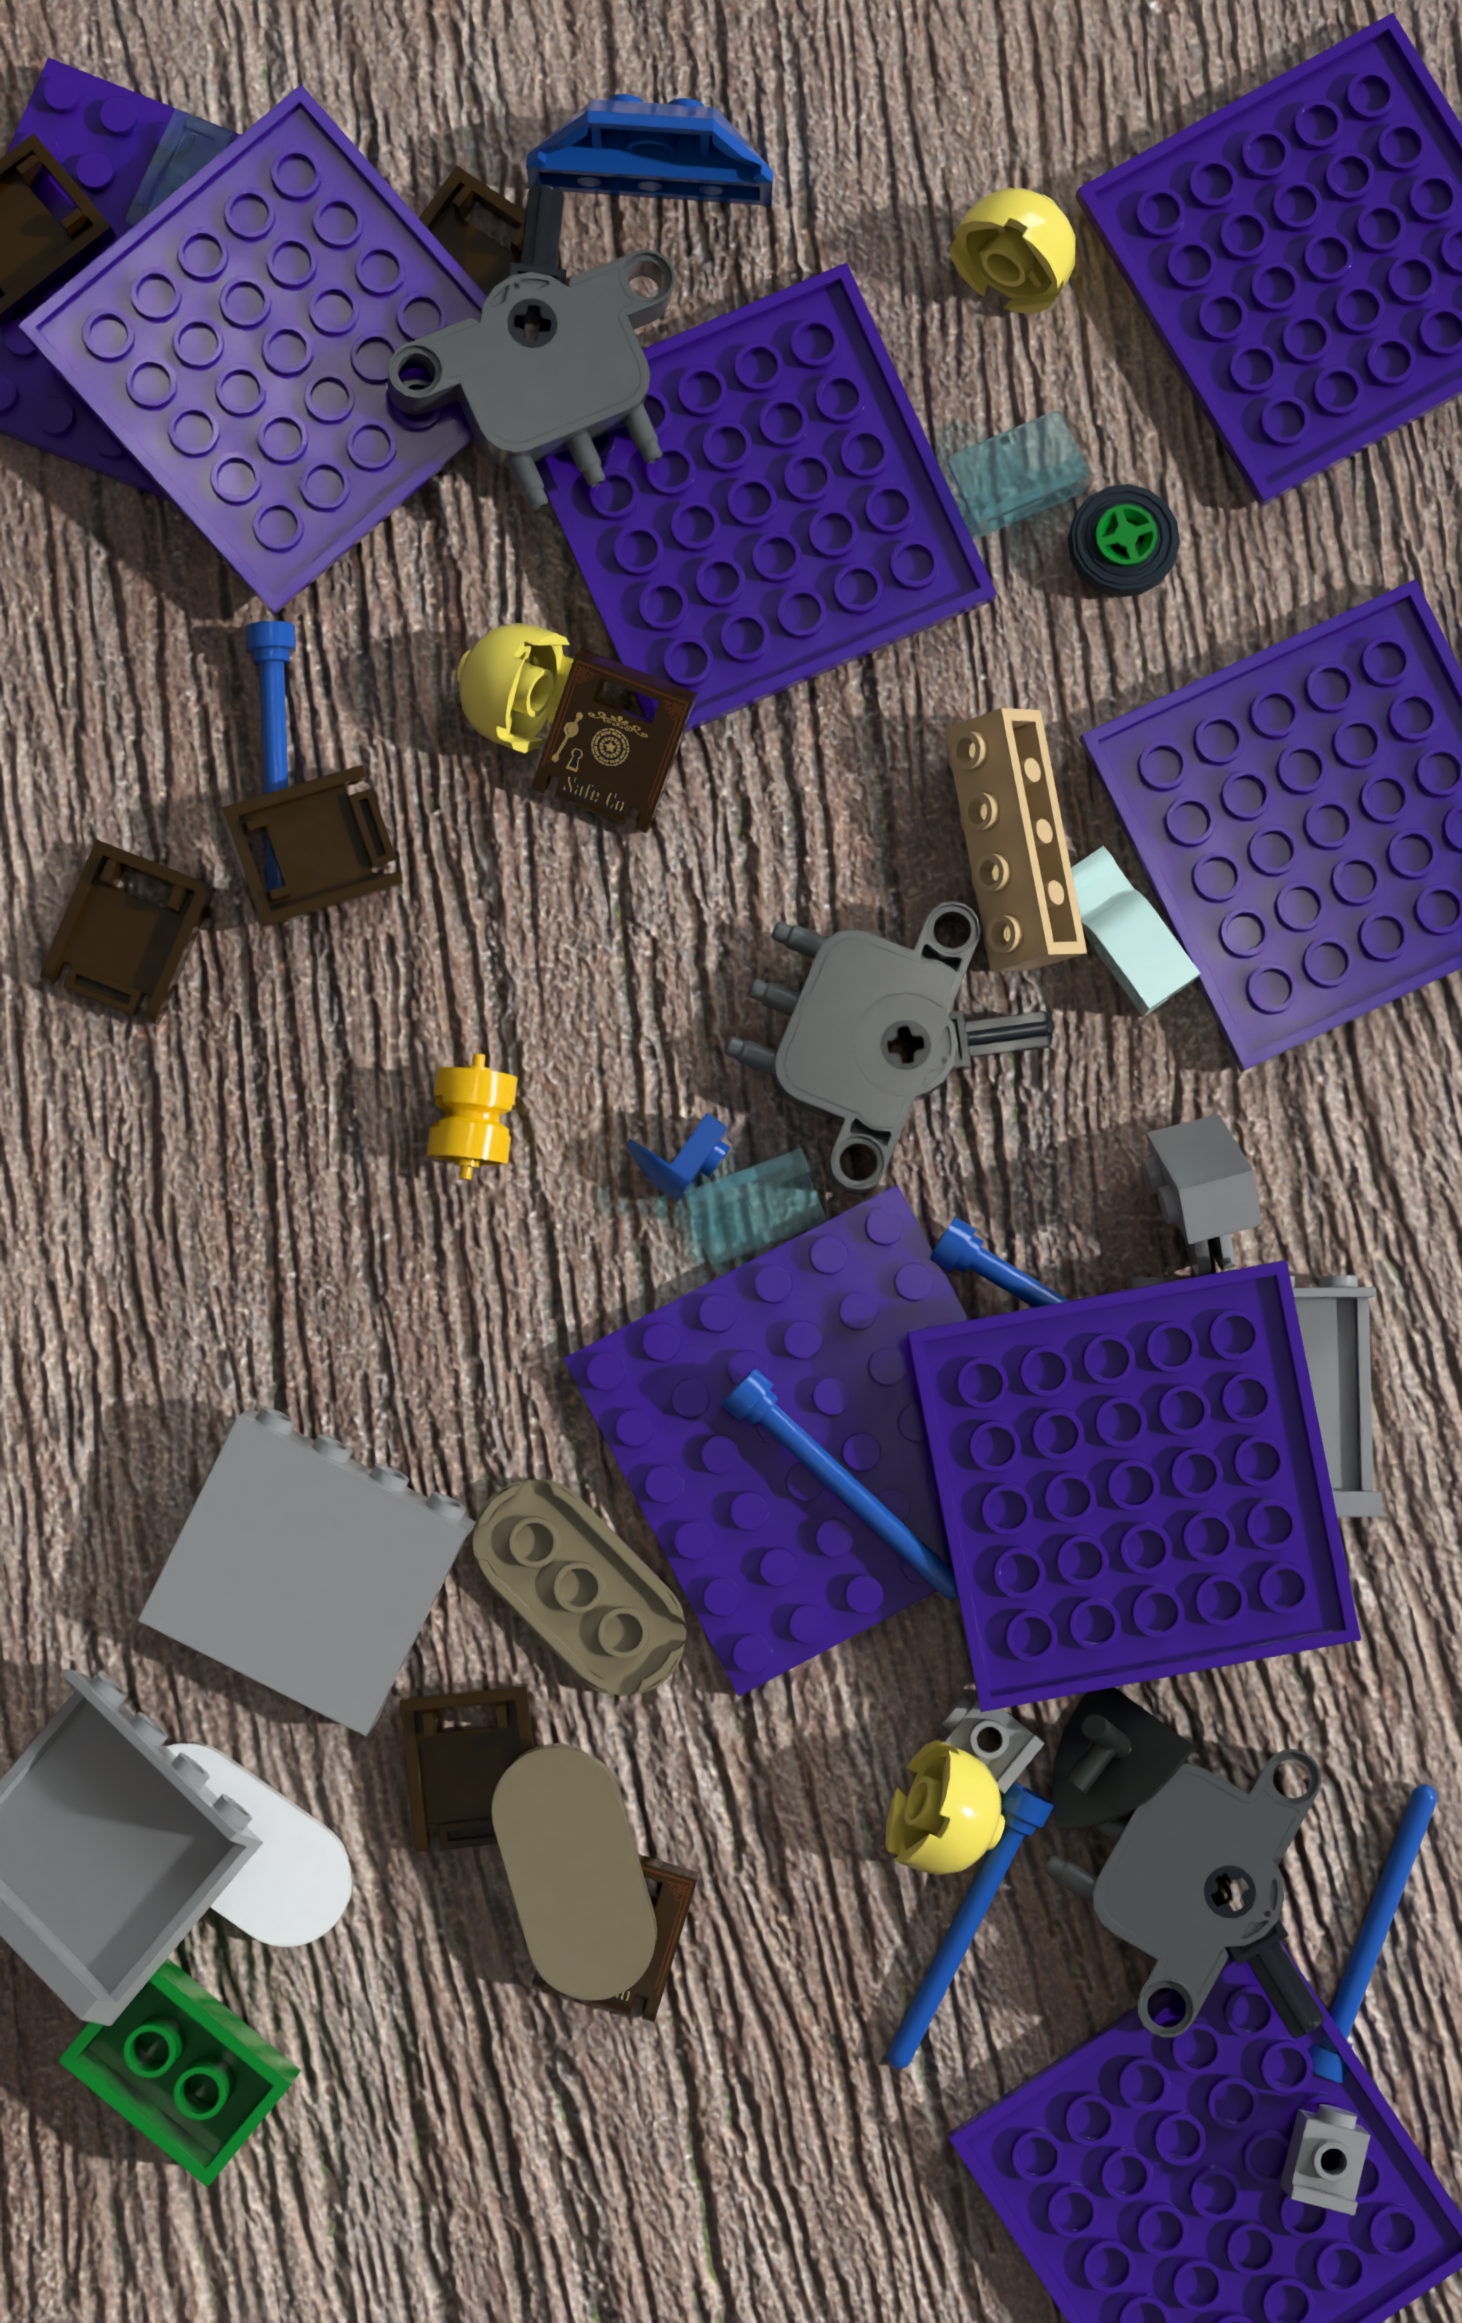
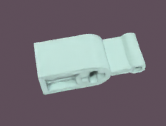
[1071,846,1200,1017]

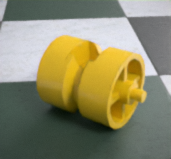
[426,1054,518,1180]

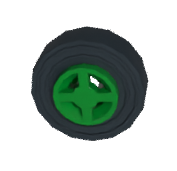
[1068,484,1180,598]

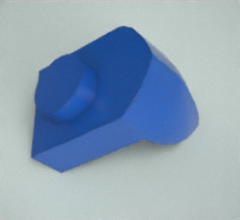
[626,1113,731,1202]

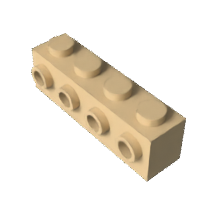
[945,708,1087,972]

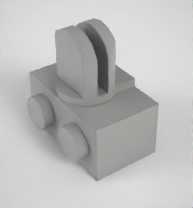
[1141,1114,1262,1276]

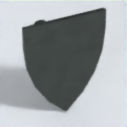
[1052,1687,1195,1831]

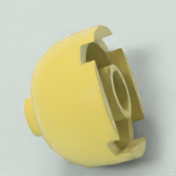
[950,188,1075,314]
[457,623,573,753]
[885,1740,1005,1875]

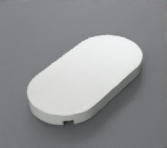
[166,1743,352,1947]

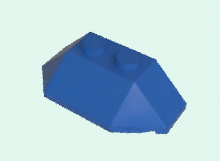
[526,94,773,206]

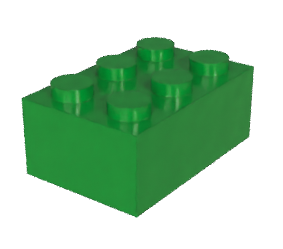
[57,1958,301,2188]

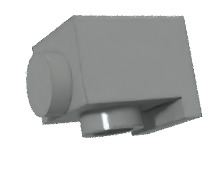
[940,1694,1045,1794]
[1280,2104,1371,2216]

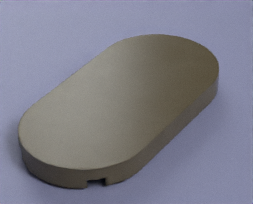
[472,1479,687,1696]
[491,1743,657,2001]

